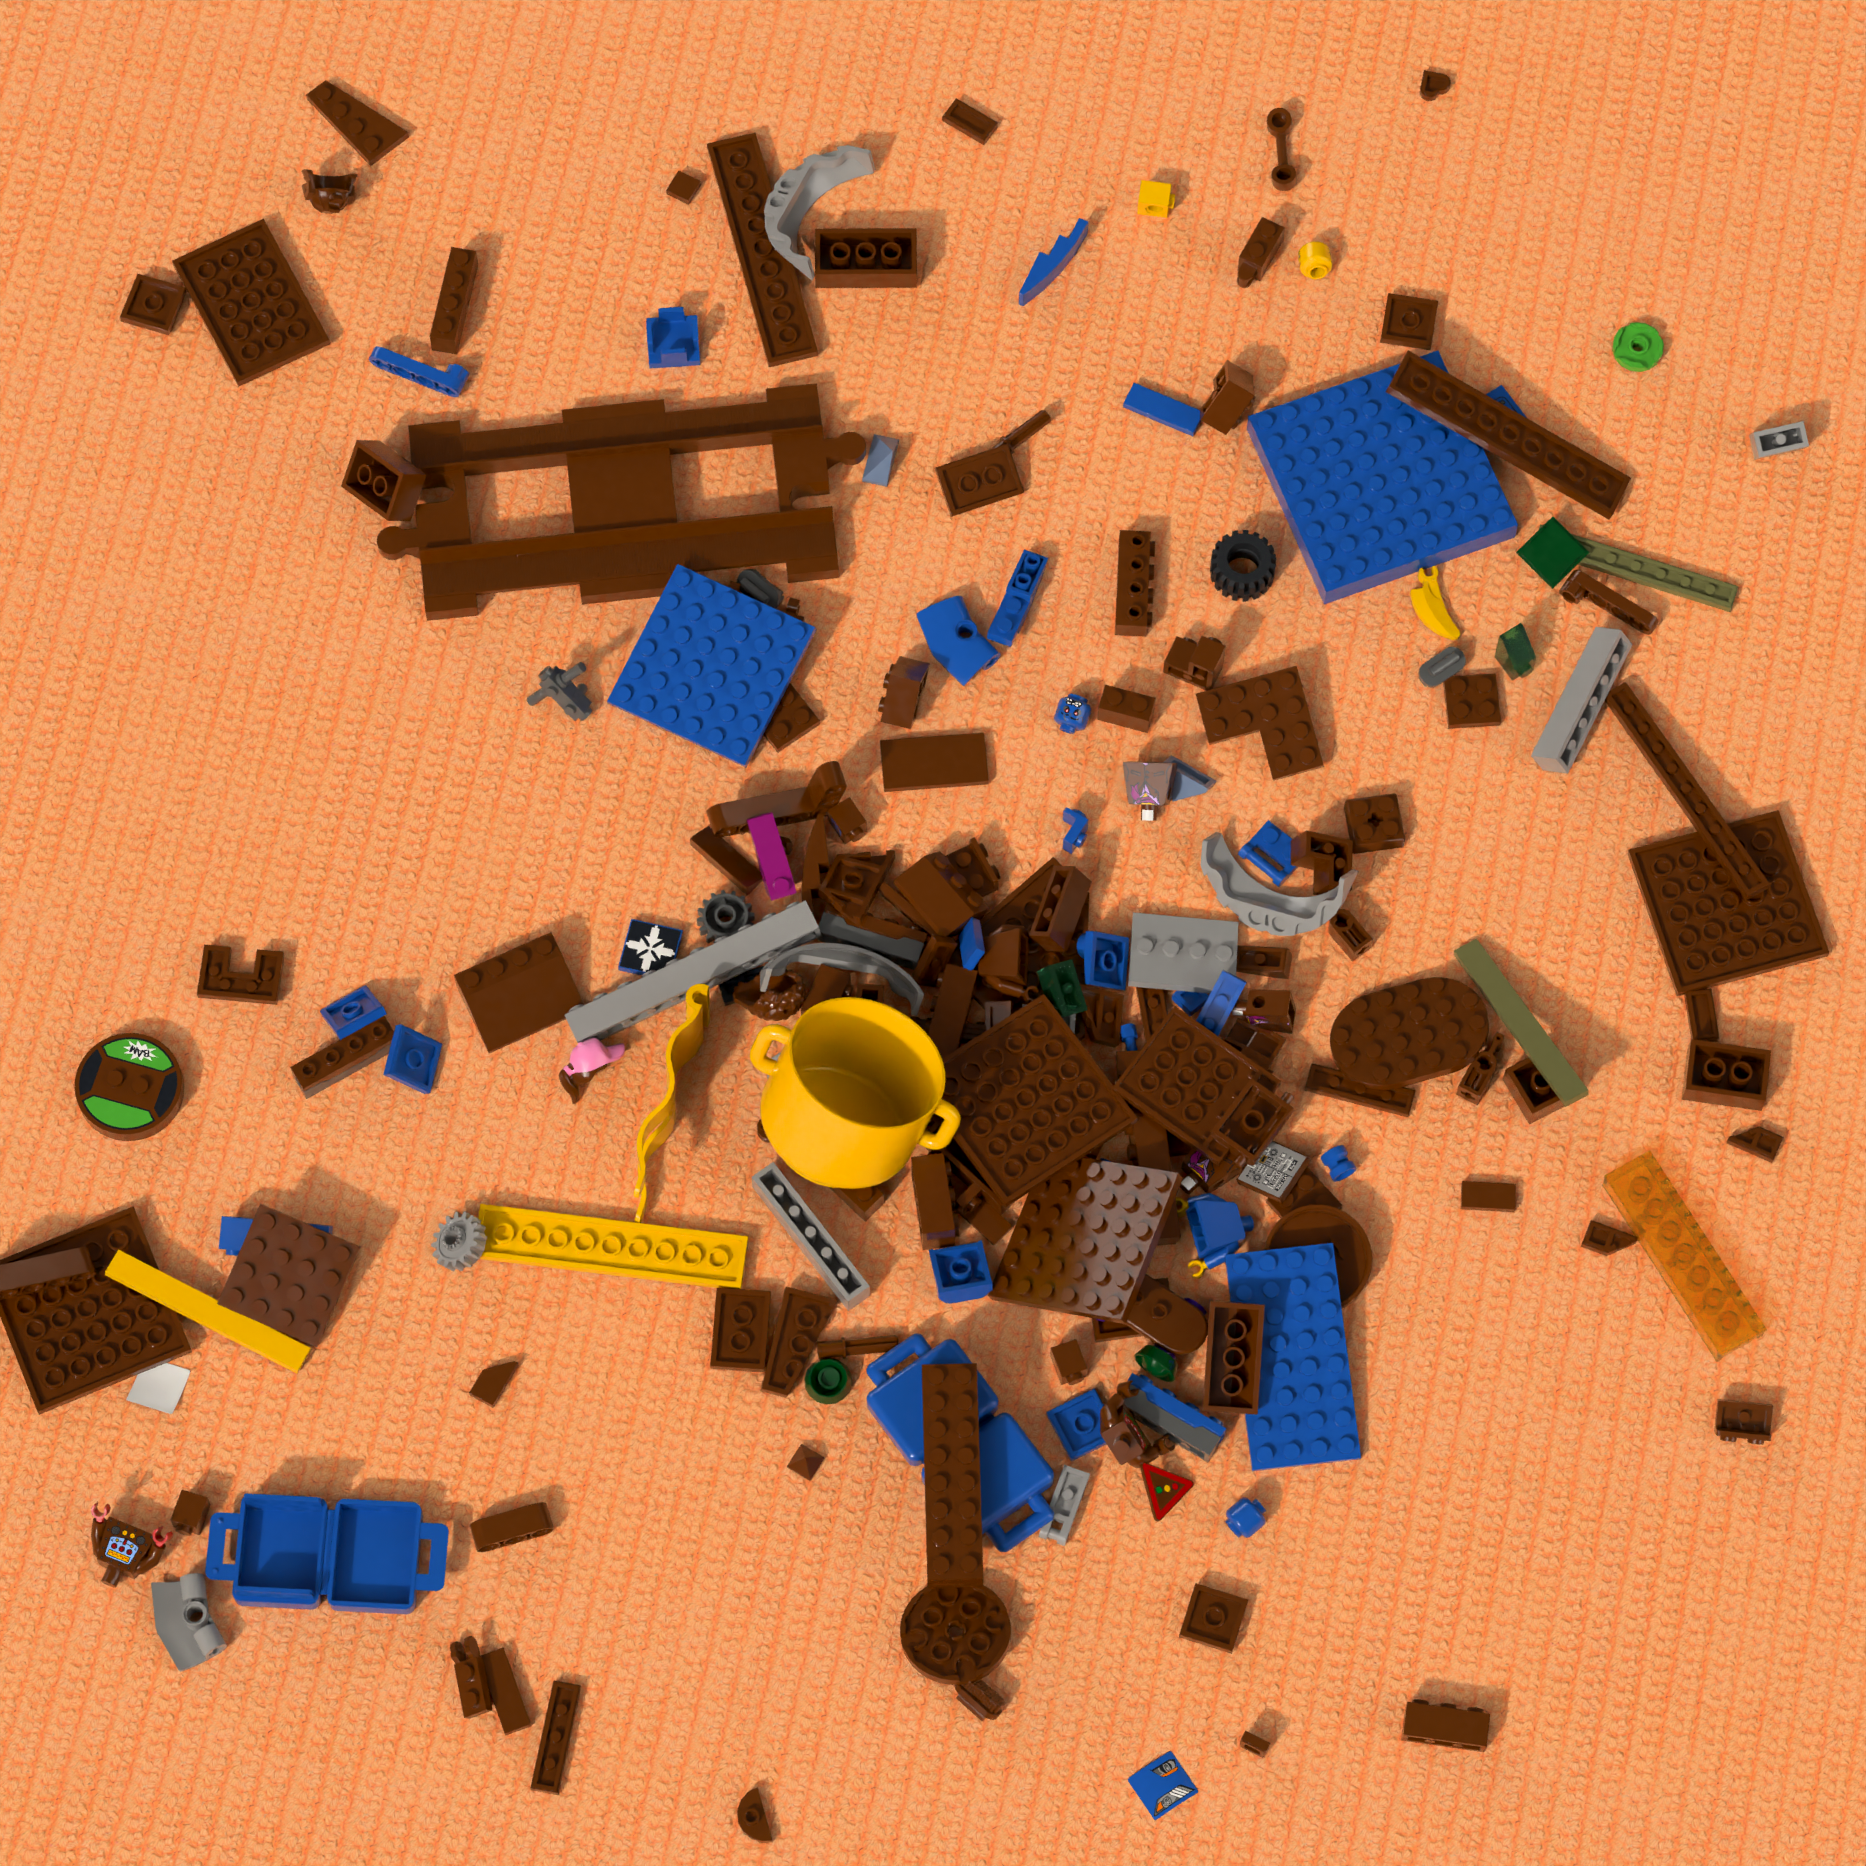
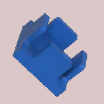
[646,307,700,369]

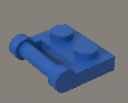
[1238,820,1298,887]

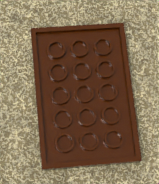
[172,219,330,387]

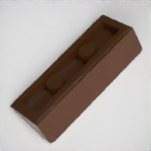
[690,826,763,895]

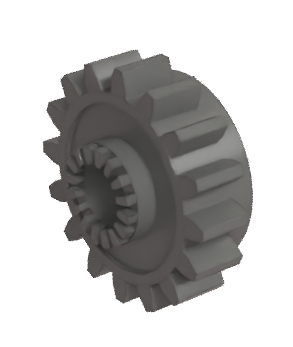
[697,890,755,943]

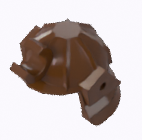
[301,169,358,214]

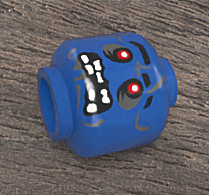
[1054,694,1091,734]

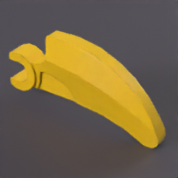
[1410,566,1460,640]

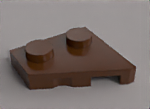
[1073,983,1124,1048]

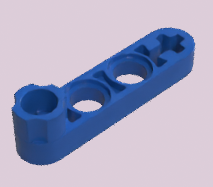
[369,346,470,397]

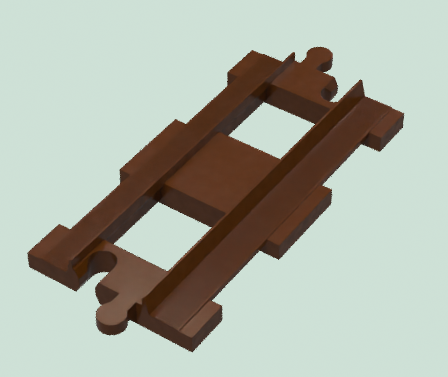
[377,383,866,621]

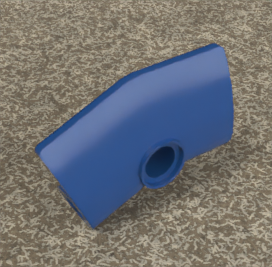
[917,596,1001,686]

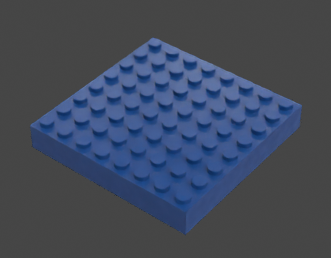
[1247,350,1518,605]

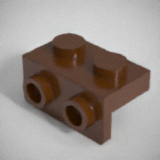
[1714,1399,1773,1445]

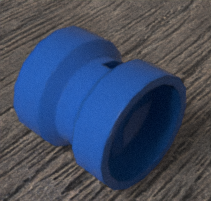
[1320,1145,1357,1182]

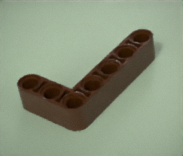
[706,761,847,838]
[0,1247,96,1300]

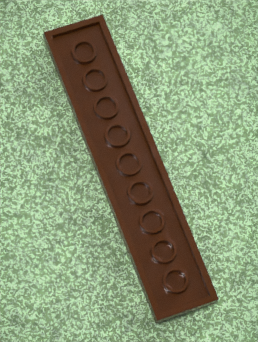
[707,132,818,367]
[1385,350,1631,520]

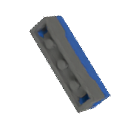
[1124,1373,1226,1462]

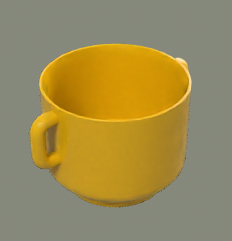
[749,997,961,1189]

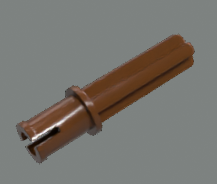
[989,410,1051,454]
[817,1335,899,1359]

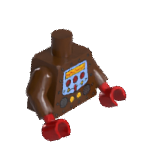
[91,1501,173,1588]

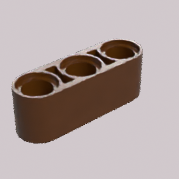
[470,1502,554,1552]

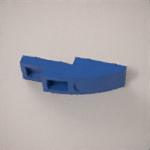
[987,549,1048,647]

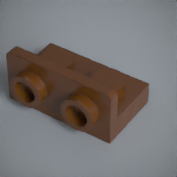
[946,837,1001,897]

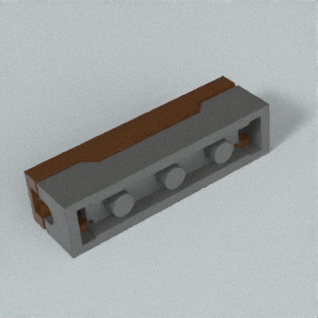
[817,903,928,970]
[290,1016,394,1099]

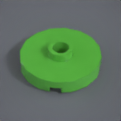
[1612,322,1664,372]

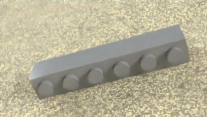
[1531,627,1633,774]
[752,1162,870,1311]

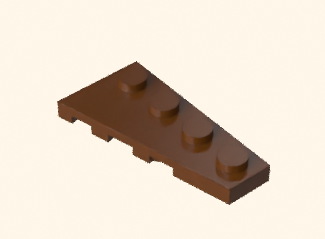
[306,80,409,166]
[760,1287,838,1398]

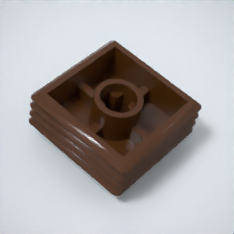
[1344,793,1405,854]

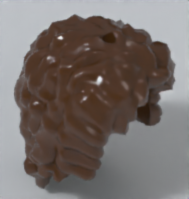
[733,969,806,1021]

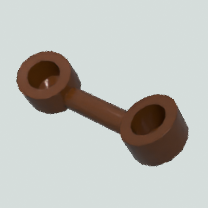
[1267,108,1297,191]

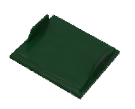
[1516,517,1590,589]

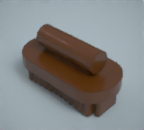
[955,1679,1006,1721]

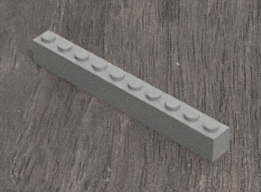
[565,900,822,1043]

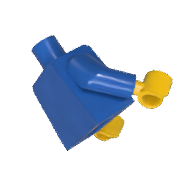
[1176,1193,1254,1279]

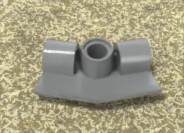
[151,1573,227,1672]

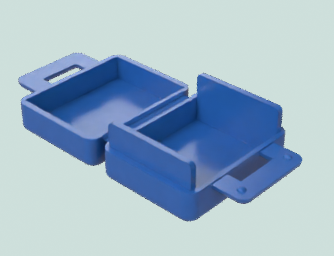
[866,1333,1054,1552]
[205,1494,449,1615]

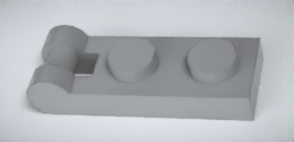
[1039,1465,1090,1546]

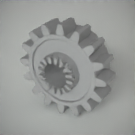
[431,1211,487,1271]

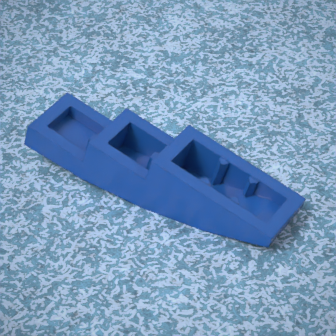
[1019,218,1088,306]

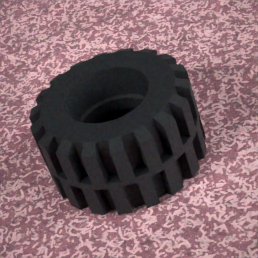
[1210,530,1276,602]

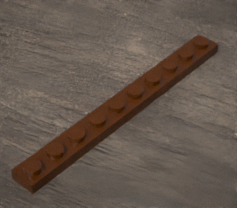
[1605,682,1770,900]

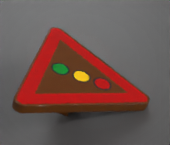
[1140,1462,1194,1522]

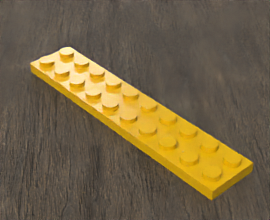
[478,1204,748,1289]

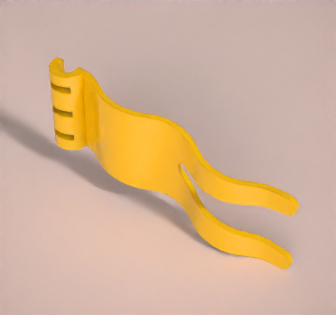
[634,984,710,1223]

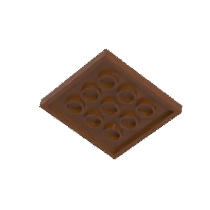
[217,1204,361,1347]

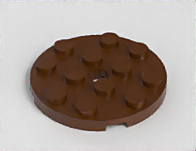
[900,1585,1011,1685]

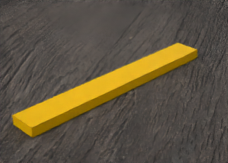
[105,1250,311,1374]

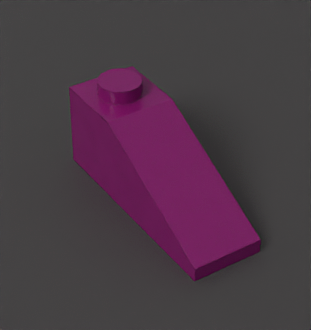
[746,812,797,901]

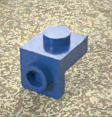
[1063,807,1088,854]

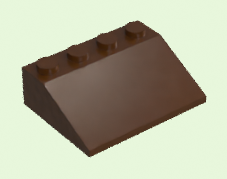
[454,932,584,1053]

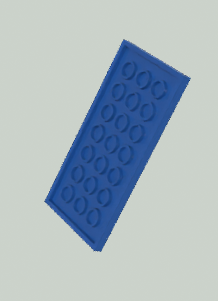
[1224,1243,1361,1472]

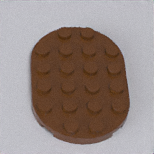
[1330,977,1489,1090]

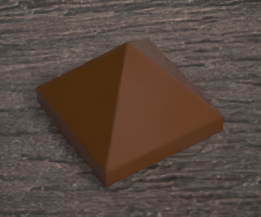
[787,1444,825,1481]

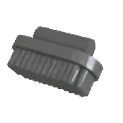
[737,569,784,609]
[1418,647,1466,688]

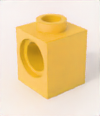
[1137,180,1175,218]

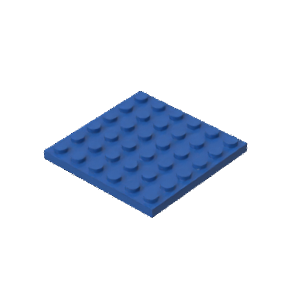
[607,564,817,768]

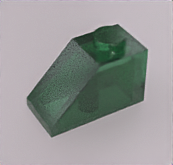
[1494,623,1536,681]
[1037,959,1088,1018]

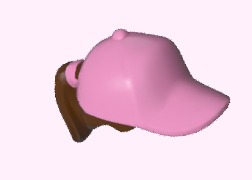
[559,1038,625,1104]

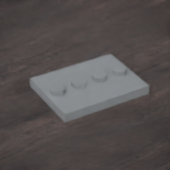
[1128,912,1238,994]

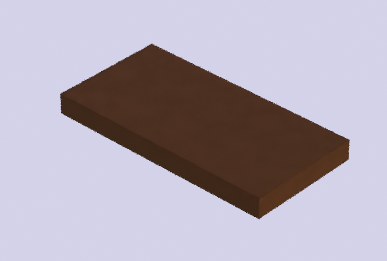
[880,733,989,792]

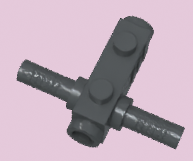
[527,662,592,721]

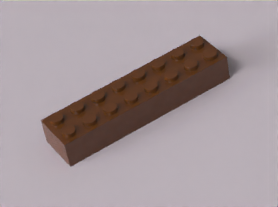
[922,1363,983,1588]

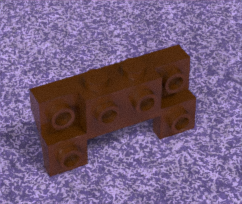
[1224,1018,1286,1074]

